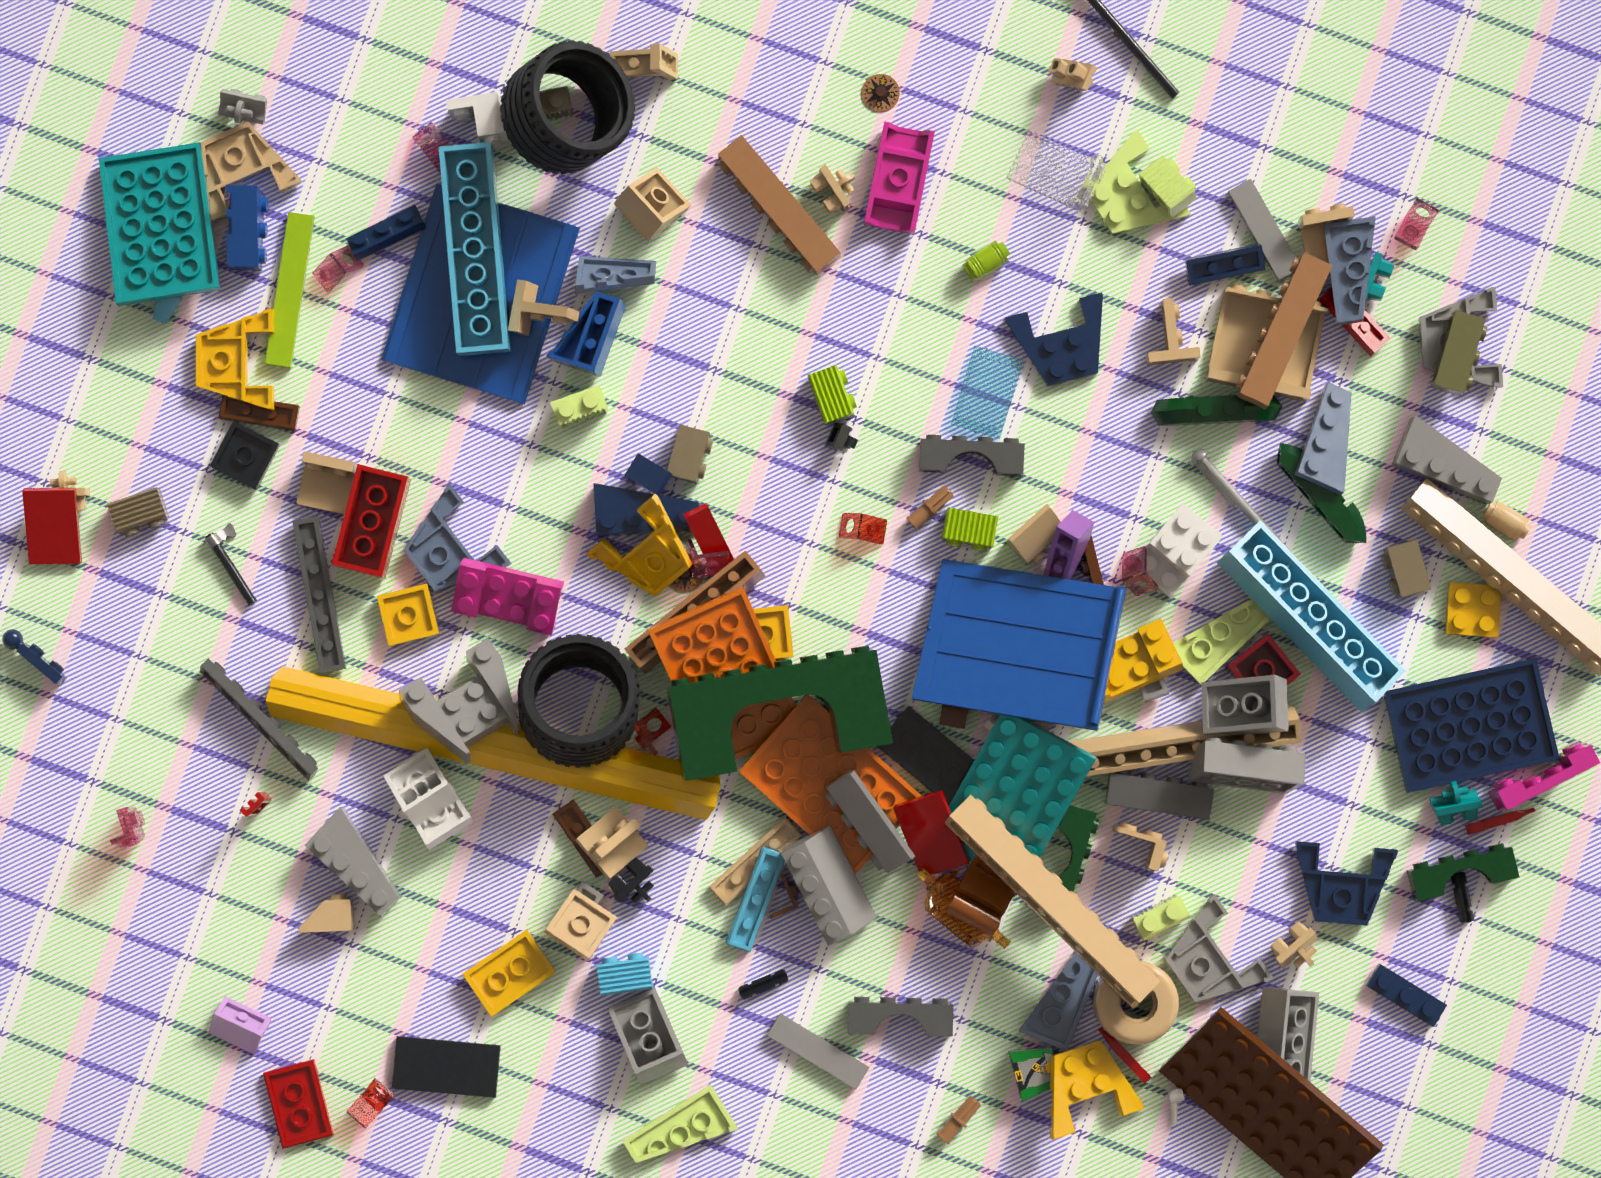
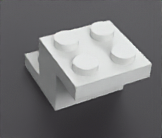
[446,92,510,148]
[1130,503,1223,599]
[383,748,474,850]

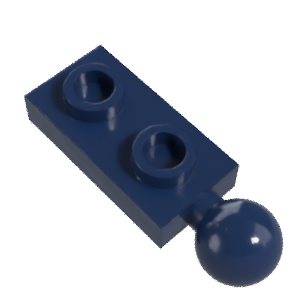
[2,629,68,685]

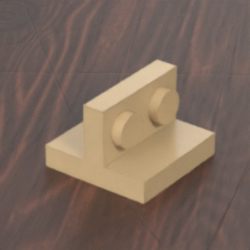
[575,806,649,880]
[544,889,617,961]

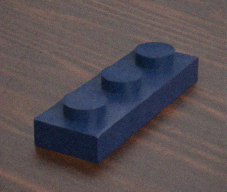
[346,205,426,261]
[1184,243,1266,286]
[1365,964,1447,1027]

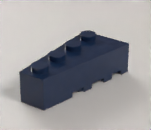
[593,483,700,537]

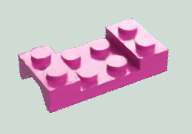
[864,121,935,235]
[451,558,564,636]
[1488,742,1600,810]

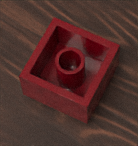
[1225,633,1301,685]

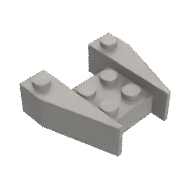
[399,638,518,764]

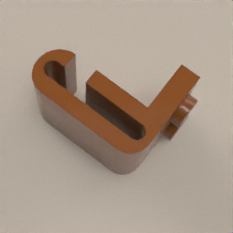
[946,854,1015,937]

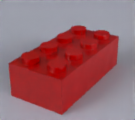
[331,464,411,579]

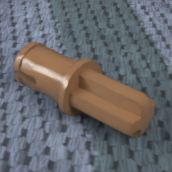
[906,486,953,530]
[936,1096,981,1144]

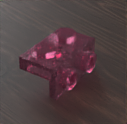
[110,807,145,848]

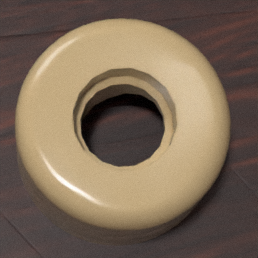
[1092,960,1179,1045]

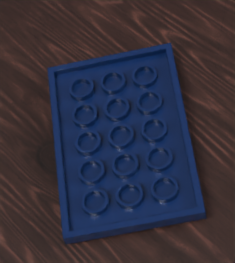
[1383,658,1560,793]

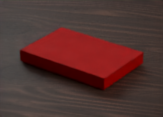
[22,487,82,564]
[893,791,970,878]
[263,1059,334,1149]

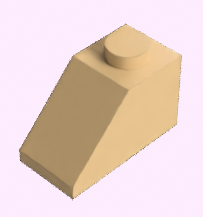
[299,894,355,933]

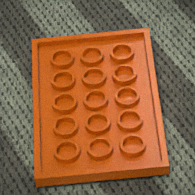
[647,586,796,759]
[738,694,922,874]

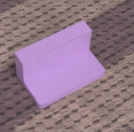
[208,996,272,1054]

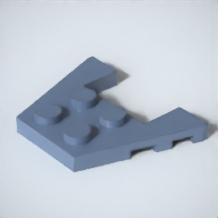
[403,484,512,592]

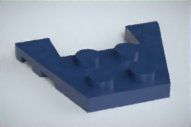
[1004,292,1103,387]
[1295,841,1398,926]

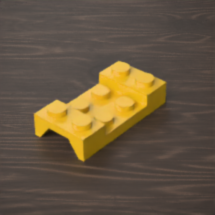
[1104,619,1183,703]

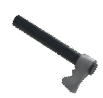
[204,523,257,606]

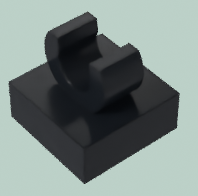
[825,423,858,451]

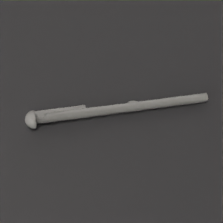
[1191,449,1301,562]

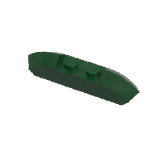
[1151,395,1283,426]
[1277,443,1367,543]

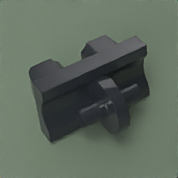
[608,857,654,904]

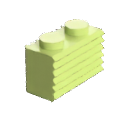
[1138,155,1196,218]
[550,385,609,429]
[1131,894,1191,941]

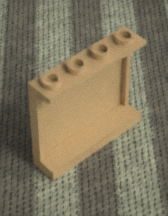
[1205,284,1328,402]

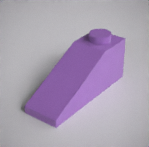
[1043,510,1095,580]

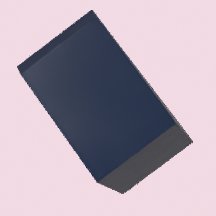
[625,453,672,496]

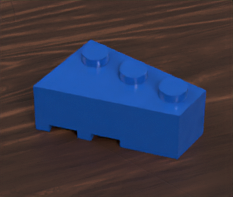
[226,185,269,271]
[547,291,626,377]

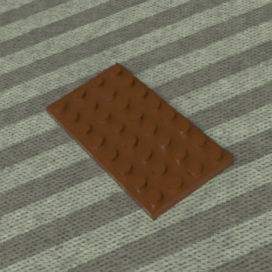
[1158,1007,1384,1178]

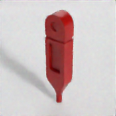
[1465,808,1535,835]
[1098,1027,1152,1084]

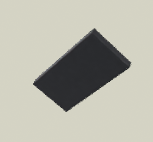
[876,705,974,806]
[392,1036,501,1098]

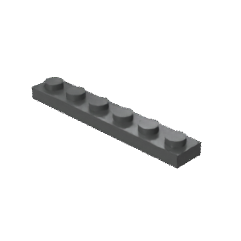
[292,516,347,674]
[199,658,318,781]

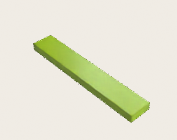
[265,212,315,368]

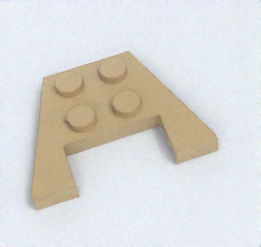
[201,121,302,223]

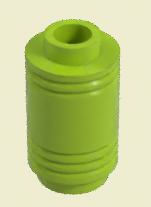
[962,240,1011,282]

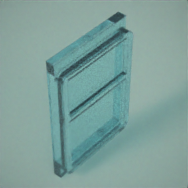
[951,345,1024,439]

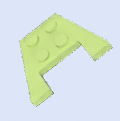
[1084,129,1191,235]

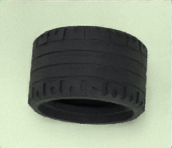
[500,40,635,174]
[517,634,639,768]

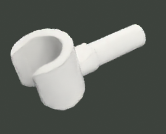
[1168,1087,1185,1125]

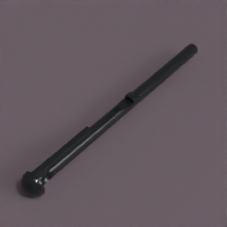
[1087,0,1180,99]

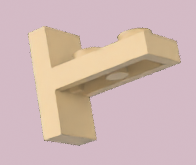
[610,43,678,80]
[508,280,580,336]
[1146,298,1201,366]

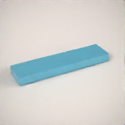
[725,846,785,953]

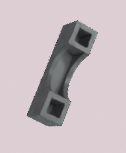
[919,434,1025,477]
[848,996,954,1036]

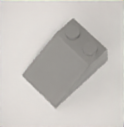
[1201,675,1288,735]
[607,988,689,1086]

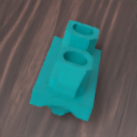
[1366,252,1394,301]
[1430,781,1483,826]

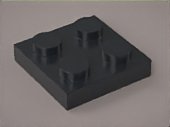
[210,420,280,490]

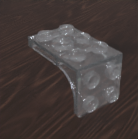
[1006,131,1105,212]

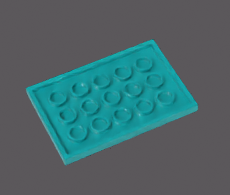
[99,142,220,306]
[949,715,1096,862]

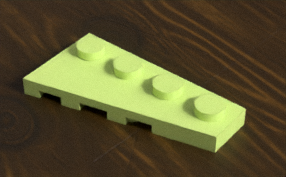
[1173,599,1270,686]
[622,1084,739,1163]

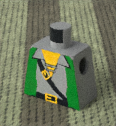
[1008,1047,1053,1101]

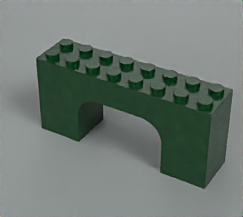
[666,645,893,781]

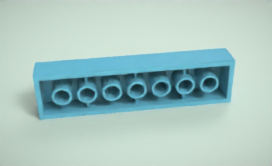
[439,142,511,356]
[1216,521,1405,713]

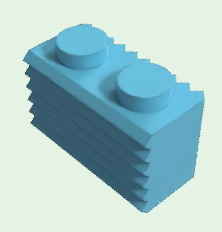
[596,952,653,996]

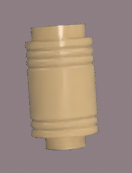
[1482,501,1532,541]

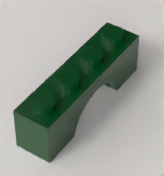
[1058,805,1099,892]
[1406,843,1520,901]

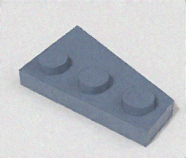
[575,256,656,294]

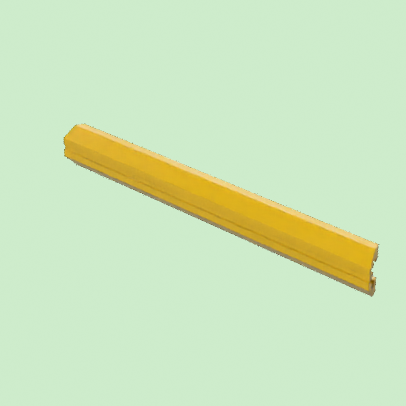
[266,666,721,820]

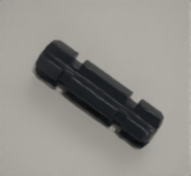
[1451,872,1474,923]
[738,969,789,1000]

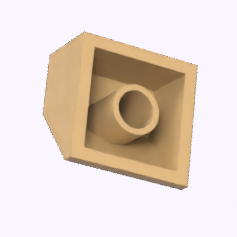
[613,168,691,241]
[1006,504,1061,565]

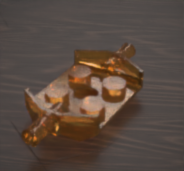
[916,867,1011,949]

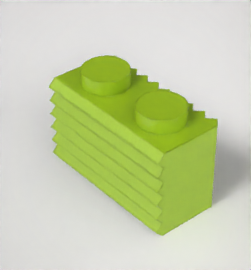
[807,365,857,426]
[941,507,999,552]

